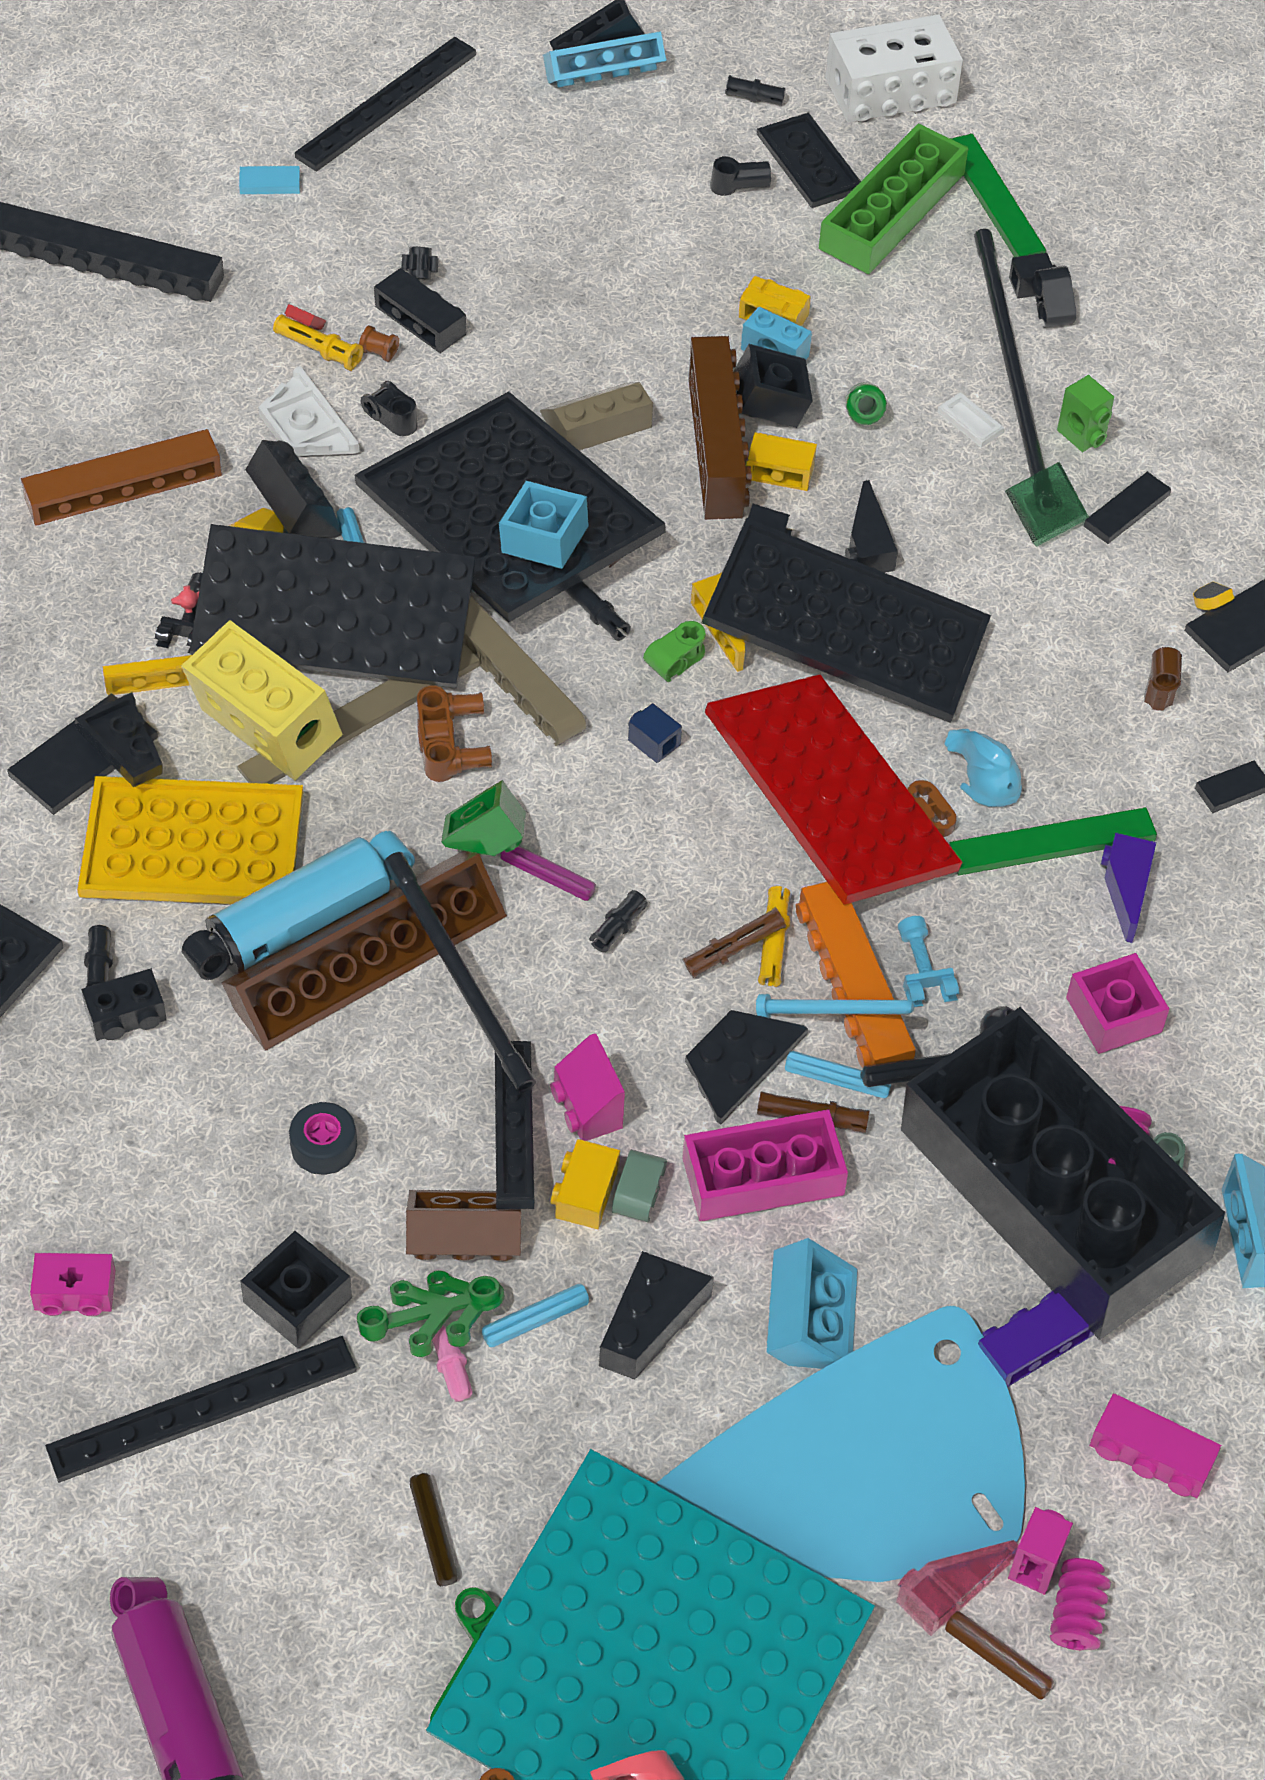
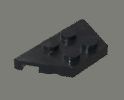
[685,1010,808,1125]

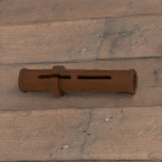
[682,907,786,979]
[757,1091,870,1134]

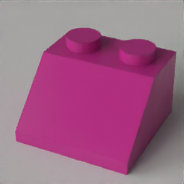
[550,1033,625,1141]

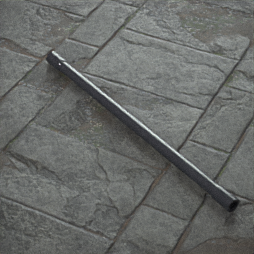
[974,228,1055,509]

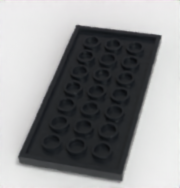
[701,518,991,723]
[190,524,476,688]

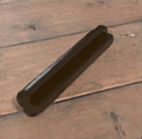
[410,1473,458,1587]

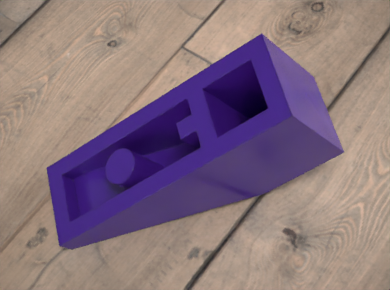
[1100,833,1157,943]

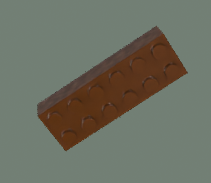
[688,336,752,520]

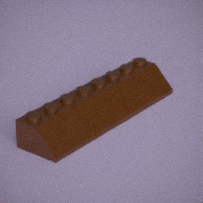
[221,851,507,1051]

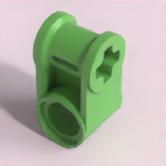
[643,621,706,682]

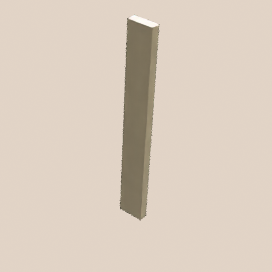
[237,644,480,784]

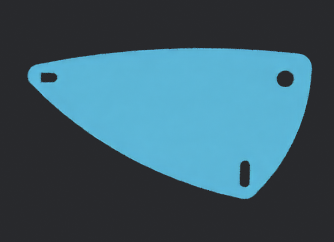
[656,1306,1025,1582]

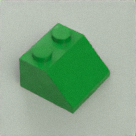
[441,780,526,856]

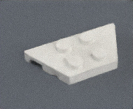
[258,366,359,456]

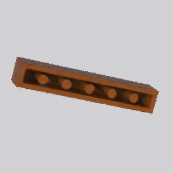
[21,429,222,526]

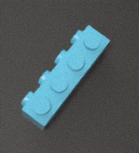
[543,31,666,88]

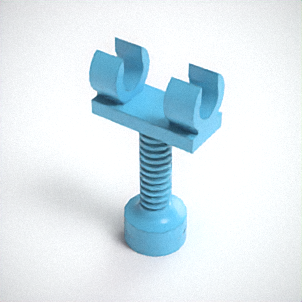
[898,916,959,1007]

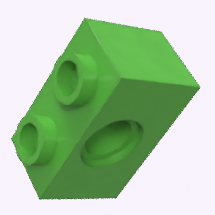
[1057,375,1115,453]

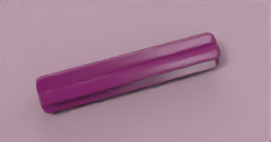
[500,846,596,901]

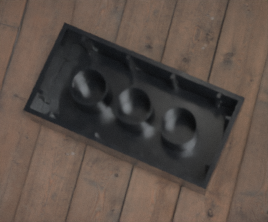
[901,1007,1226,1340]

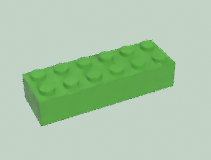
[818,123,968,274]

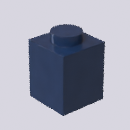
[628,703,682,763]

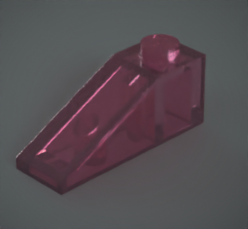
[896,1540,1019,1636]

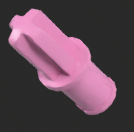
[432,1326,473,1402]

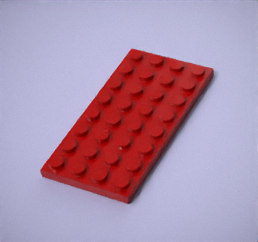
[705,674,962,905]

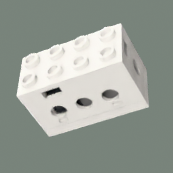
[825,15,963,122]

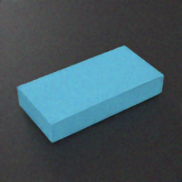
[239,166,300,194]

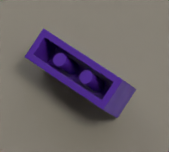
[978,1291,1094,1387]

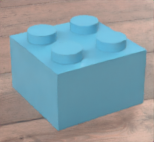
[499,481,589,569]

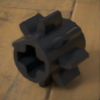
[401,246,439,280]

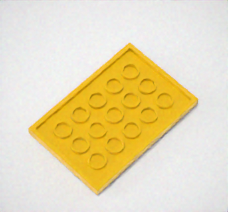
[77,776,304,904]

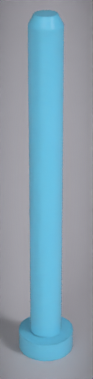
[756,994,914,1018]

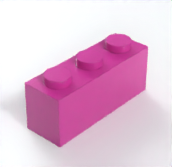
[1089,1393,1222,1498]

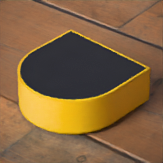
[1193,581,1234,610]

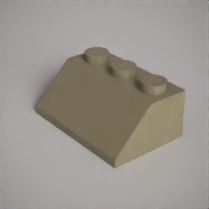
[540,382,653,451]

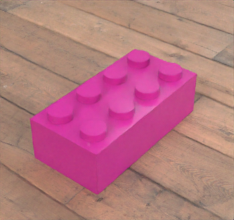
[682,1110,848,1222]

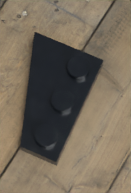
[75,692,163,787]

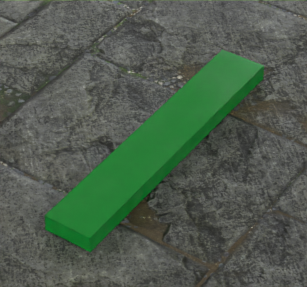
[950,133,1047,257]
[949,807,1157,876]

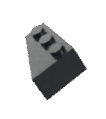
[599,1251,714,1380]

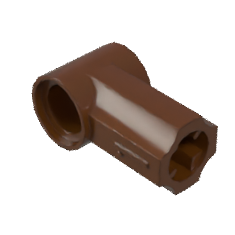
[1144,647,1182,711]

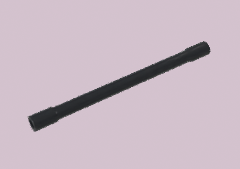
[384,852,536,1093]

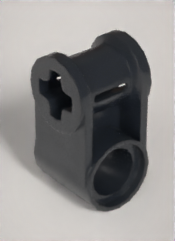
[360,381,418,436]

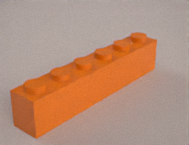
[796,882,916,1068]

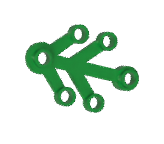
[357,1270,505,1357]

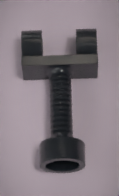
[154,572,202,653]

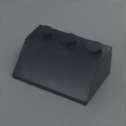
[245,440,342,538]

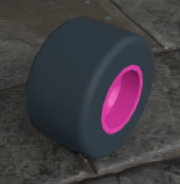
[289,1102,357,1175]

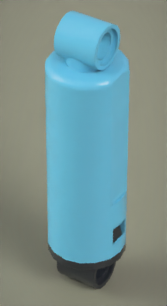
[182,831,415,980]

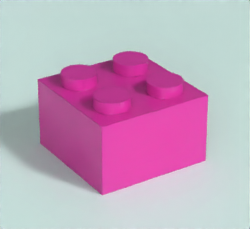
[1066,953,1169,1054]

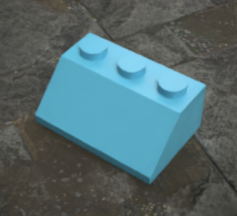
[1221,1154,1265,1288]
[766,1238,857,1369]

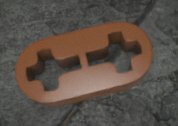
[908,780,956,837]

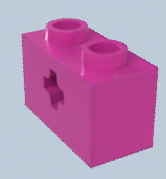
[30,1253,116,1316]
[1008,1507,1073,1595]

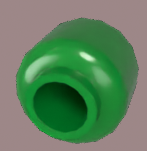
[845,382,887,425]

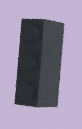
[374,268,466,353]

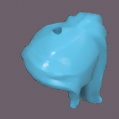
[945,729,1022,807]

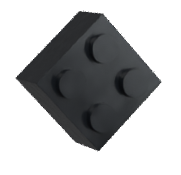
[734,344,813,428]
[240,1231,352,1349]

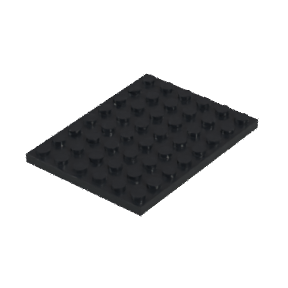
[354,391,666,623]

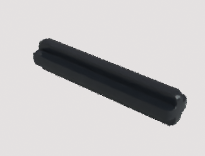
[860,1053,951,1087]

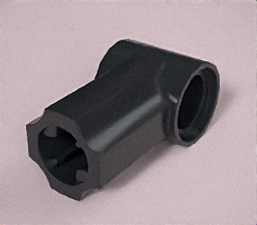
[710,156,771,196]

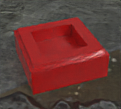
[284,303,326,330]

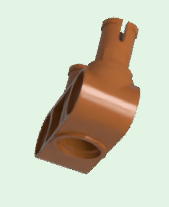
[417,685,492,782]

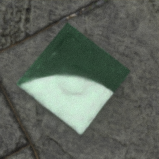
[1005,462,1089,547]

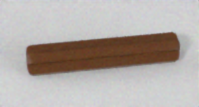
[945,1611,1054,1700]

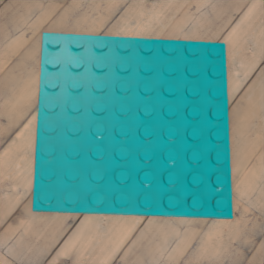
[426,1449,875,1780]

